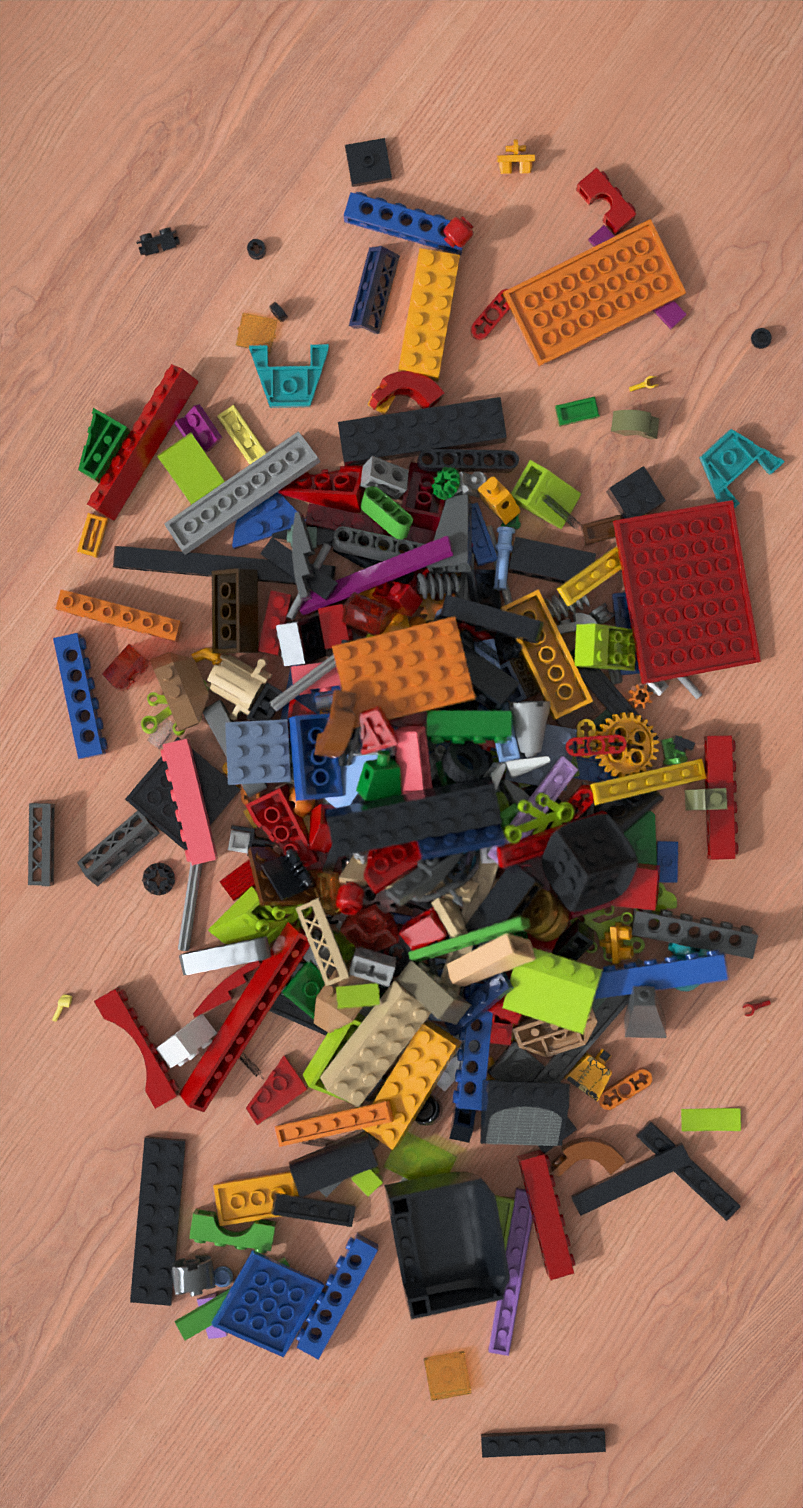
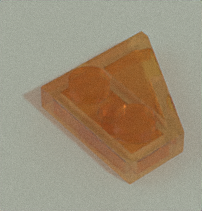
[308,869,342,916]

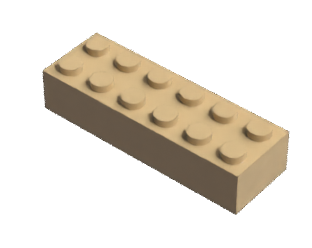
[320,980,431,1107]

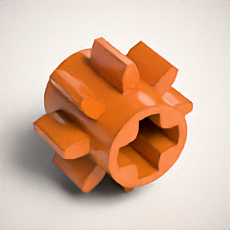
[627,684,653,709]

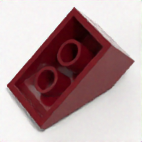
[401,462,449,531]

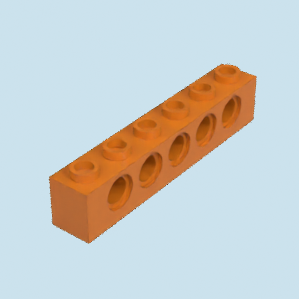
[55,589,183,643]

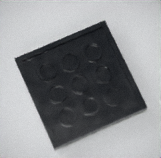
[125,737,241,850]

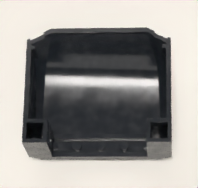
[384,1172,510,1320]

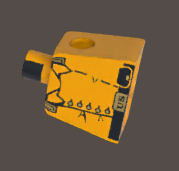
[477,476,521,525]
[565,1048,612,1102]

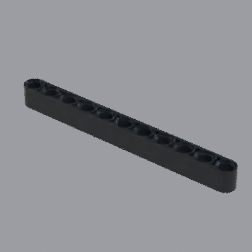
[113,546,336,585]

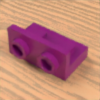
[174,404,222,453]

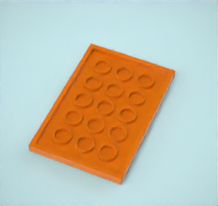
[332,617,475,729]

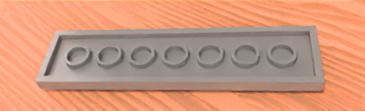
[164,431,320,555]

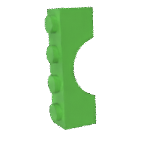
[189,1209,276,1253]

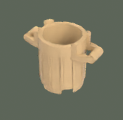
[206,653,272,721]

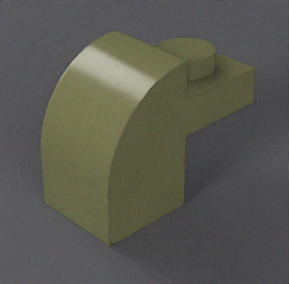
[611,410,659,439]
[684,788,727,811]

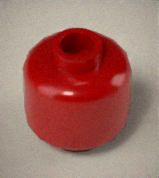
[443,216,474,248]
[336,882,365,915]

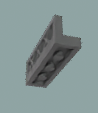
[28,803,55,886]
[77,810,160,887]

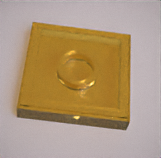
[424,1351,472,1401]

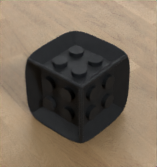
[542,814,638,912]

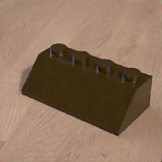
[212,569,259,653]

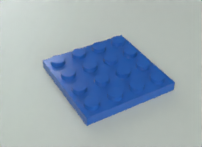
[211,1250,324,1358]

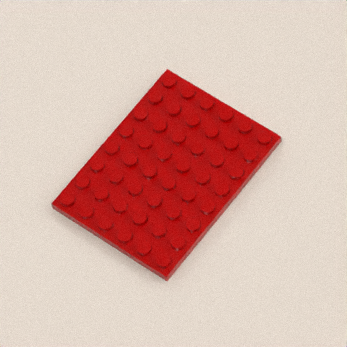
[613,500,761,684]

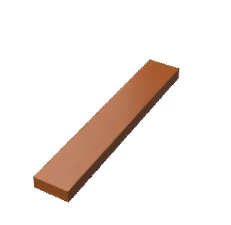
[275,1100,394,1147]

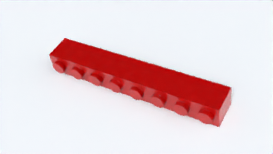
[87,364,199,521]

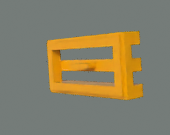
[77,513,109,558]

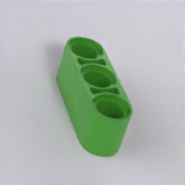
[361,486,413,539]

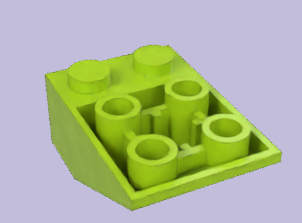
[511,460,581,529]
[575,623,635,671]
[208,886,279,945]

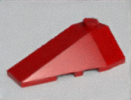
[278,465,366,513]
[245,783,318,867]

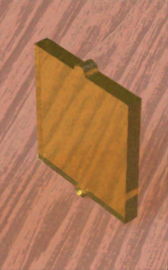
[236,313,278,353]

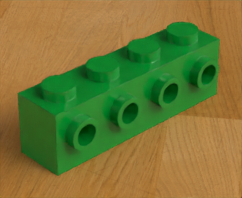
[427,711,512,744]

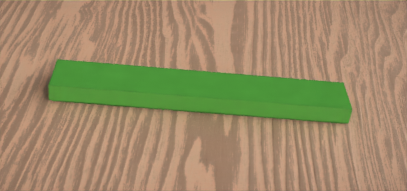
[408,917,530,962]
[175,1257,290,1341]

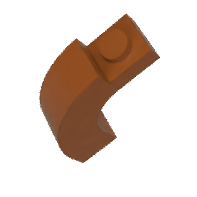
[314,690,357,758]
[551,1137,626,1178]

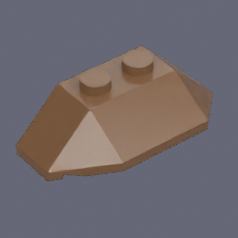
[150,652,209,731]
[314,958,376,1033]
[512,1008,598,1057]

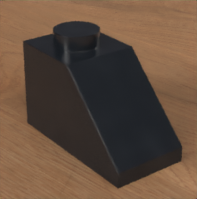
[449,1103,476,1143]

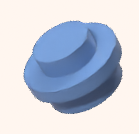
[214,1266,233,1287]

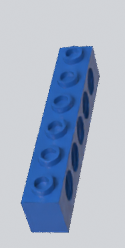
[344,192,463,256]
[53,633,108,759]
[453,983,493,1111]
[296,1233,378,1360]

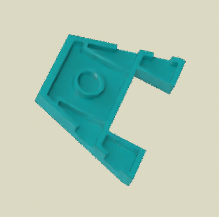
[249,344,329,408]
[699,429,785,509]

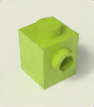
[351,1167,383,1197]

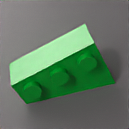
[78,408,131,484]

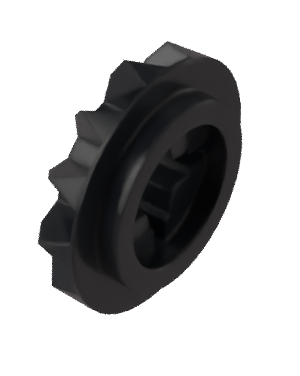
[142,863,175,896]

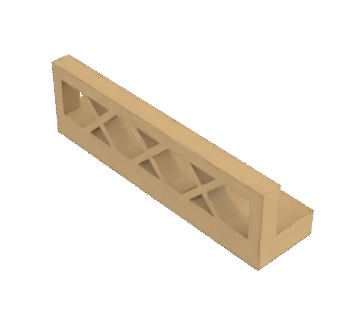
[296,898,350,986]

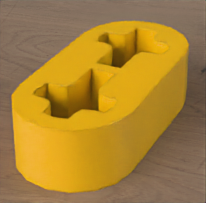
[576,719,596,758]

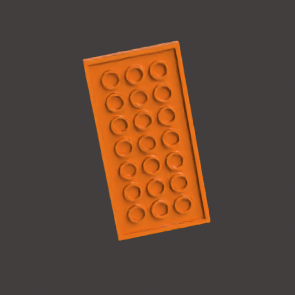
[503,219,686,367]

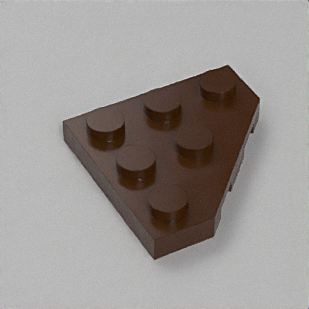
[248,847,320,906]

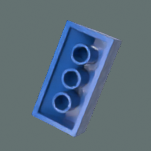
[288,714,343,801]

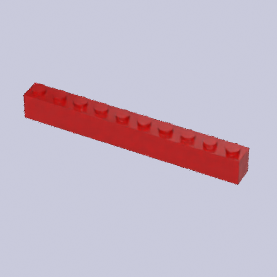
[179,922,310,1112]

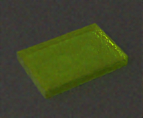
[384,1132,457,1180]

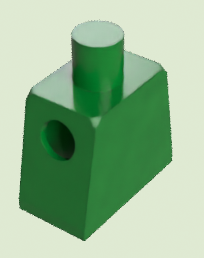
[356,750,401,801]

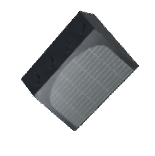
[480,1080,570,1146]

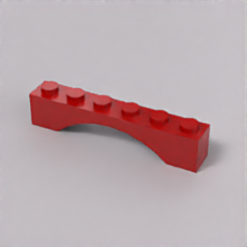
[94,986,180,1109]

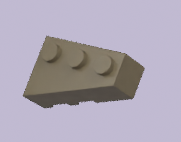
[396,960,471,1024]

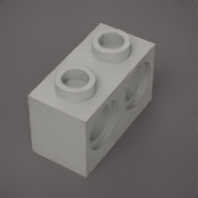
[361,456,408,500]
[349,946,396,986]

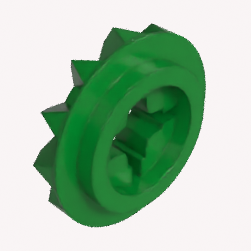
[432,467,460,500]

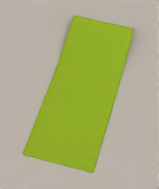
[681,1108,741,1132]

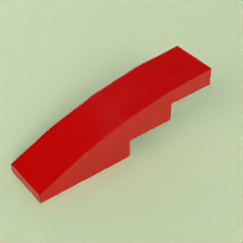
[193,960,262,1017]

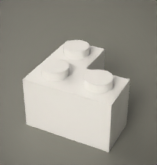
[156,1014,217,1068]

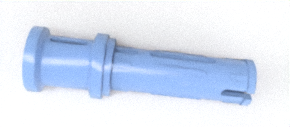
[493,527,515,591]

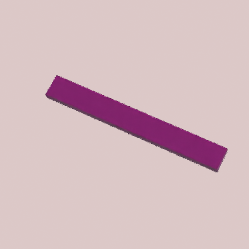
[300,535,454,615]

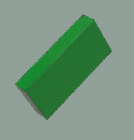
[555,397,600,427]

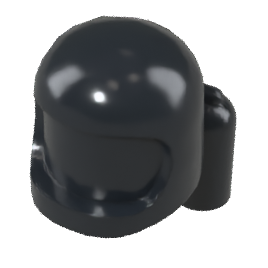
[494,633,522,661]

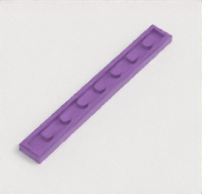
[488,1188,532,1356]

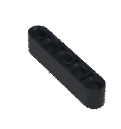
[417,449,519,473]
[440,595,544,644]

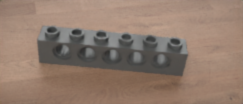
[630,908,758,959]

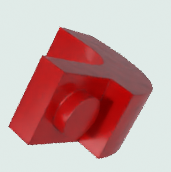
[369,371,445,410]

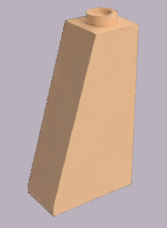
[447,934,536,986]

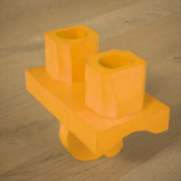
[497,139,535,174]
[599,922,634,964]

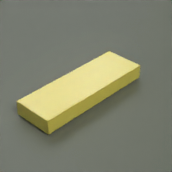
[217,405,266,464]

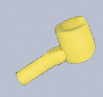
[52,994,72,1022]

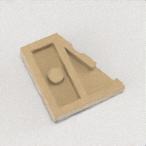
[432,898,468,938]

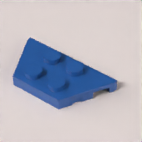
[232,492,297,549]

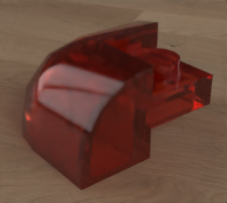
[340,904,399,952]

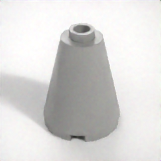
[509,701,550,757]

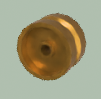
[520,889,569,942]

